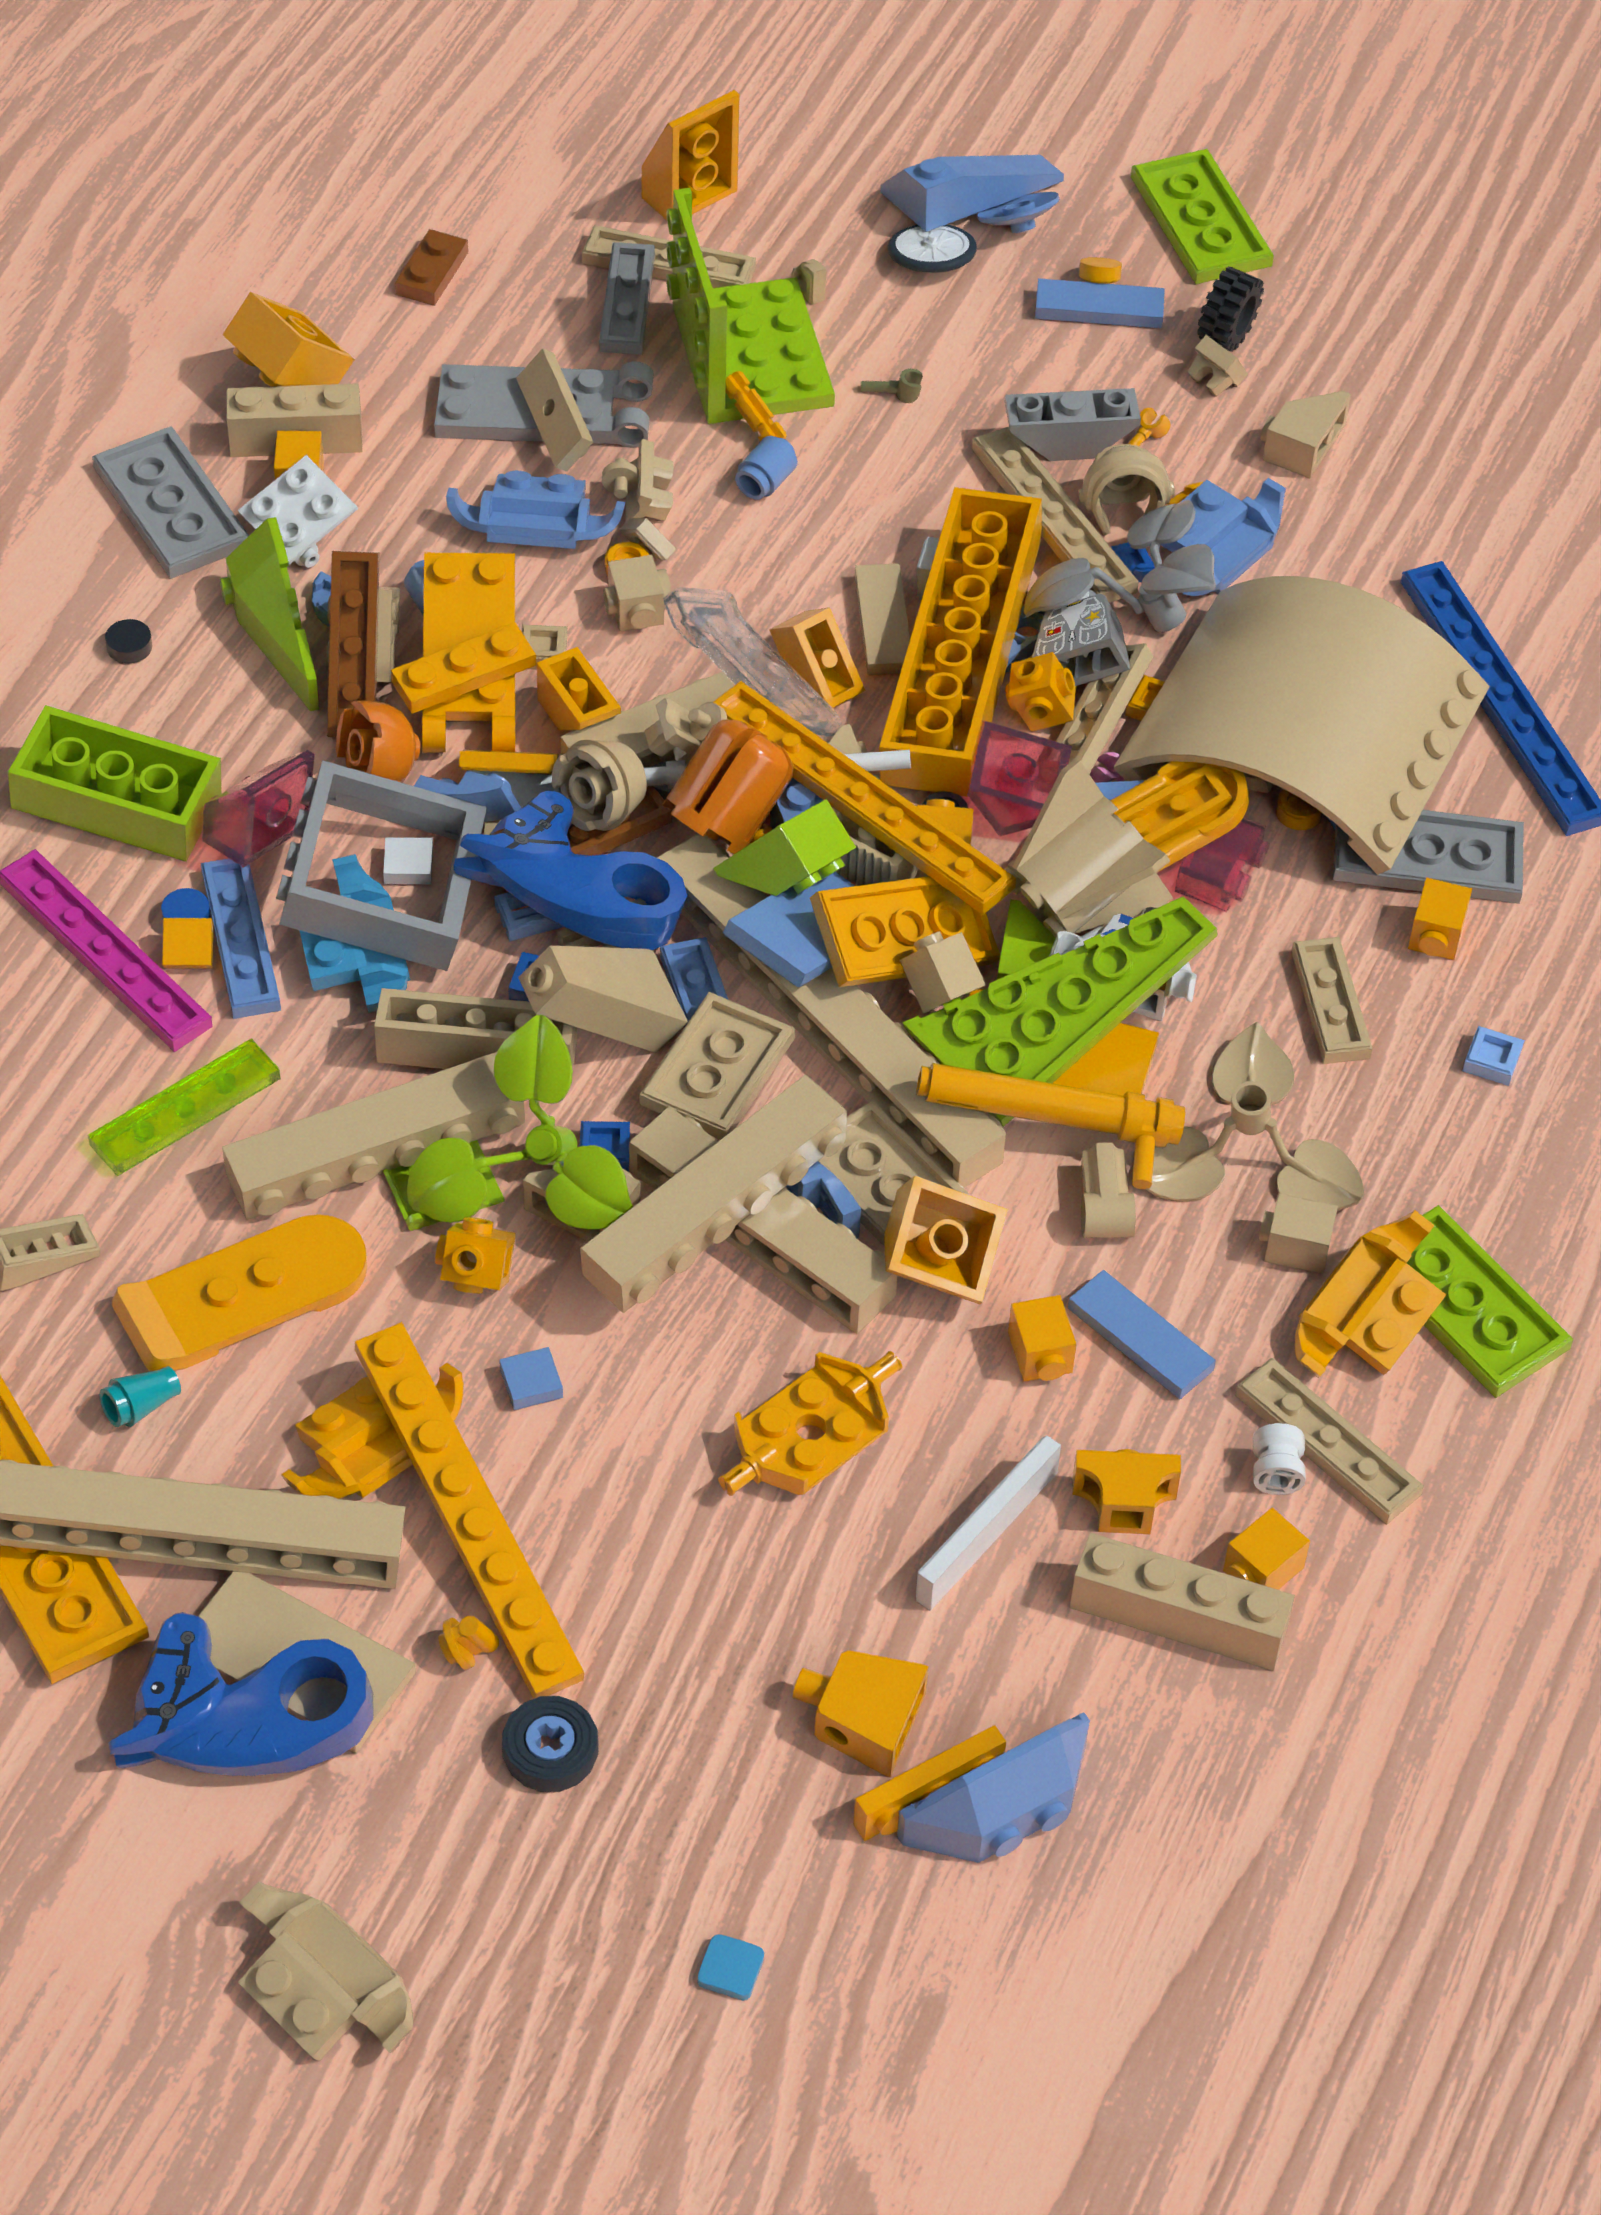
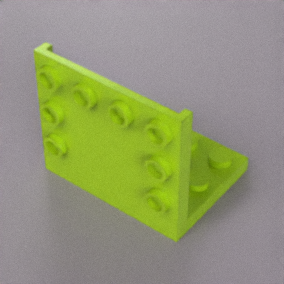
[666,188,835,424]

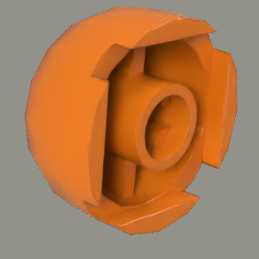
[336,701,420,783]

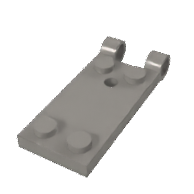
[434,361,654,448]

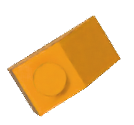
[769,607,866,710]
[536,647,621,730]

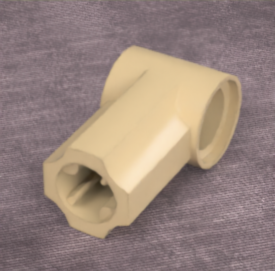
[1081,1142,1136,1238]

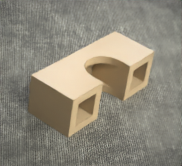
[227,383,363,457]

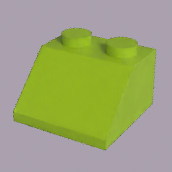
[713,799,856,896]

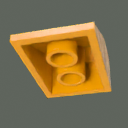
[641,90,740,220]

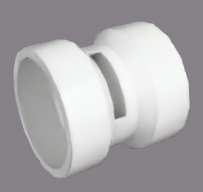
[1253,1423,1306,1495]

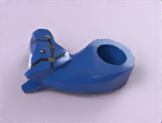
[454,791,687,950]
[108,1612,373,1776]

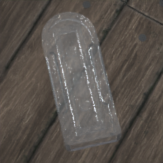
[663,587,842,743]

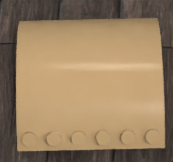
[1113,576,1490,875]

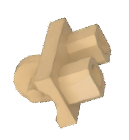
[602,439,674,523]
[645,697,727,765]

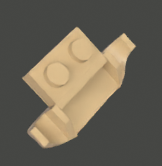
[238,1881,413,2061]

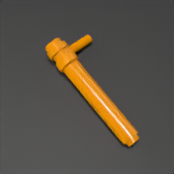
[916,1063,1185,1189]

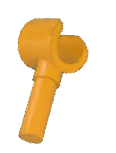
[1128,408,1170,446]

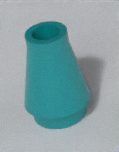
[99,1366,181,1427]

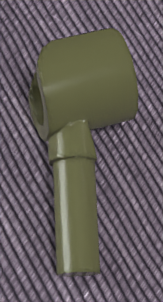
[861,368,923,403]

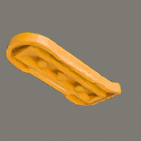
[1110,761,1249,872]
[112,1214,367,1371]

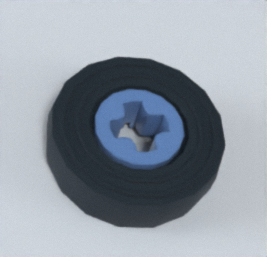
[502,1696,599,1792]

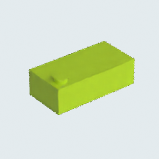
[8,705,222,862]

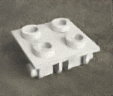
[238,455,358,568]

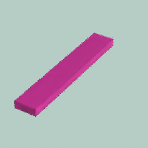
[0,849,213,1052]

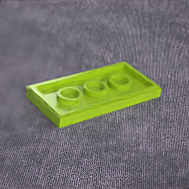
[1131,149,1274,285]
[1407,1205,1573,1398]

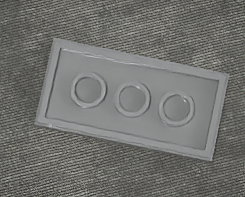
[92,426,249,579]
[1333,810,1524,904]

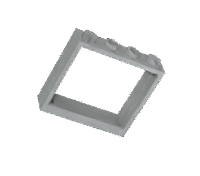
[276,760,487,971]

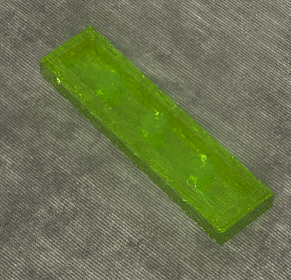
[88,1038,281,1176]

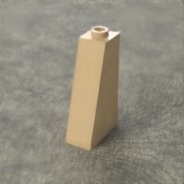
[518,945,688,1053]

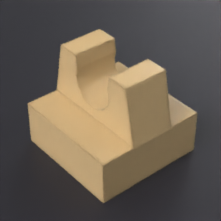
[1188,335,1248,397]

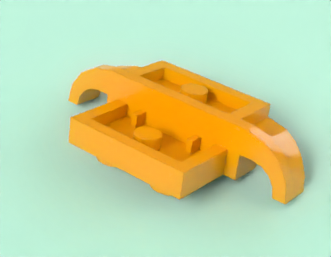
[1295,1210,1446,1378]
[281,1363,464,1499]

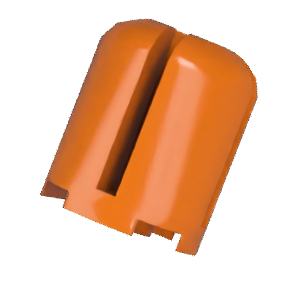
[662,720,794,854]

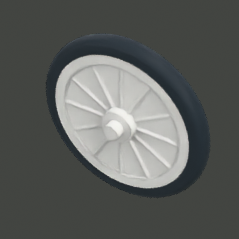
[888,224,977,273]

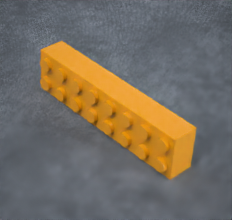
[879,487,1042,797]

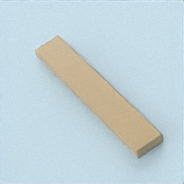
[972,426,1138,603]

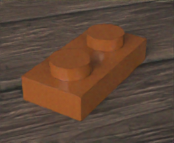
[395,229,468,306]

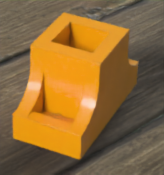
[1072,1449,1181,1535]

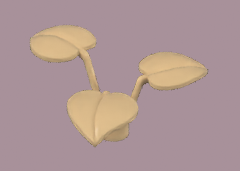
[1145,1022,1364,1211]

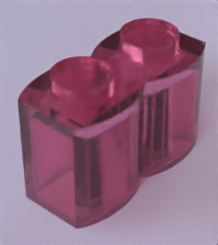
[1174,817,1269,912]

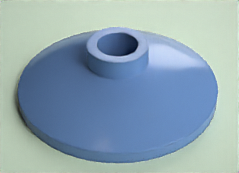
[977,192,1060,233]

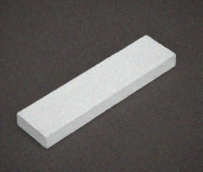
[916,1435,1061,1611]

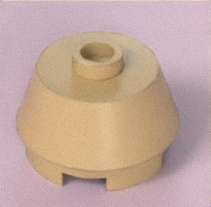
[552,739,647,831]

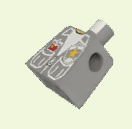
[1032,590,1130,686]

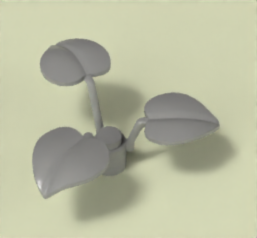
[1024,500,1216,632]

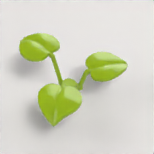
[407,1015,633,1229]

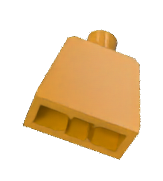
[792,1650,929,1777]

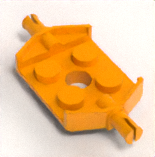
[718,1351,903,1496]

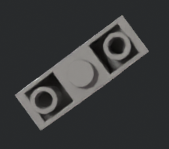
[1004,388,1141,461]

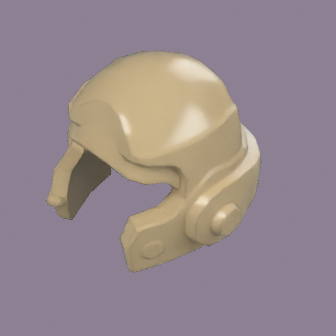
[1079,444,1175,535]

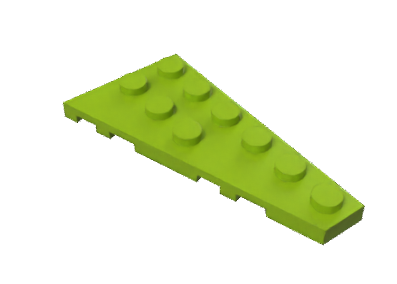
[903,896,1218,1127]

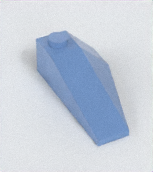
[880,155,1064,232]

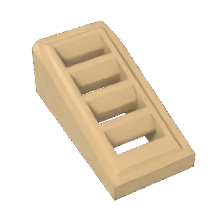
[0,1214,100,1291]

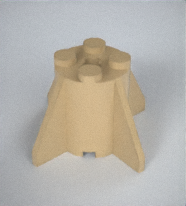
[1005,758,1173,938]

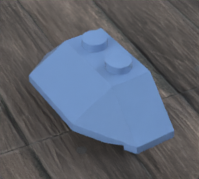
[897,1712,1090,1863]

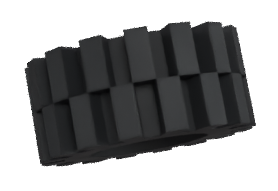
[1197,267,1264,352]

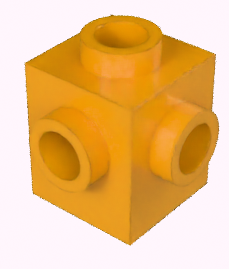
[1005,652,1076,732]
[435,1217,516,1294]

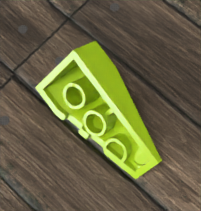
[220,517,319,711]

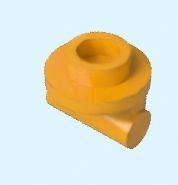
[438,1615,499,1670]

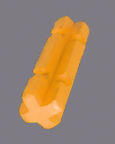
[725,371,787,441]

